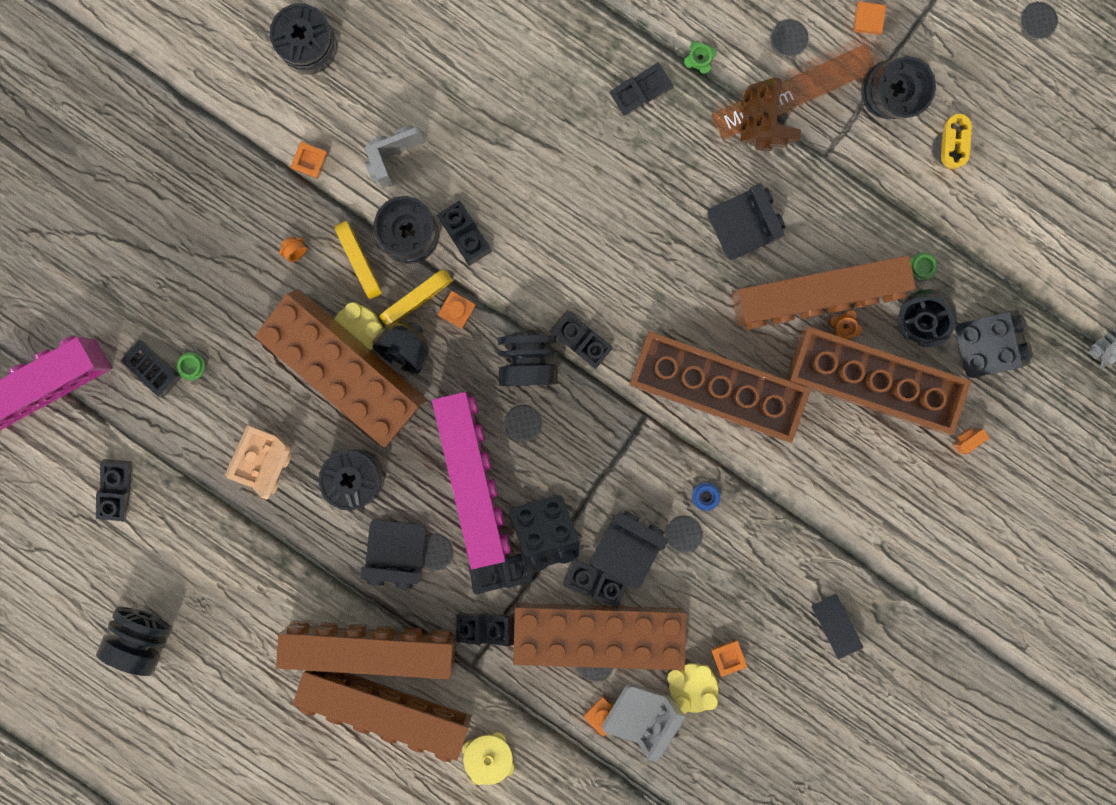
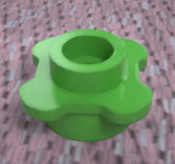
[684,41,716,74]

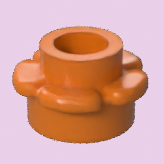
[280,236,307,262]

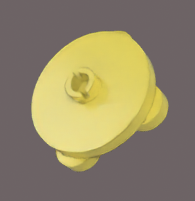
[335,302,383,350]
[668,663,719,714]
[462,732,514,785]

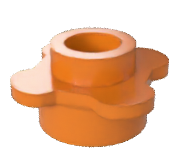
[830,310,862,339]

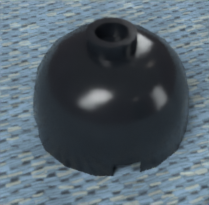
[897,289,957,347]
[372,321,430,375]

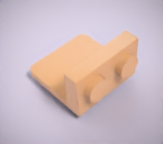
[224,424,291,500]

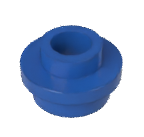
[692,482,721,511]

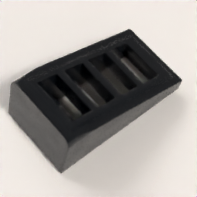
[121,339,182,398]

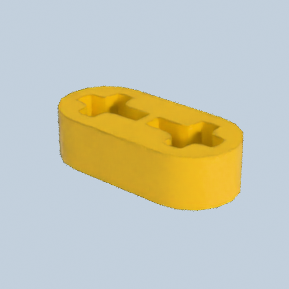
[941,114,972,169]

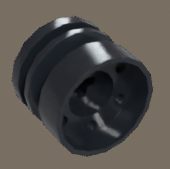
[270,3,337,75]
[861,56,936,120]
[374,196,440,264]
[498,332,558,386]
[318,449,385,511]
[96,607,172,676]

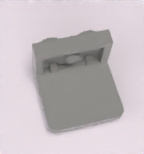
[365,125,425,189]
[602,684,686,763]

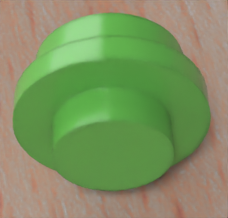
[910,252,937,281]
[177,352,206,380]

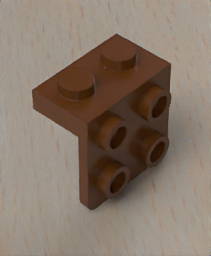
[740,77,801,151]

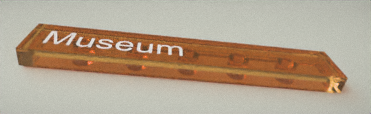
[711,44,875,141]

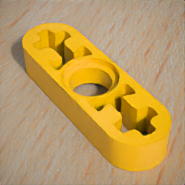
[334,220,383,299]
[379,269,453,326]

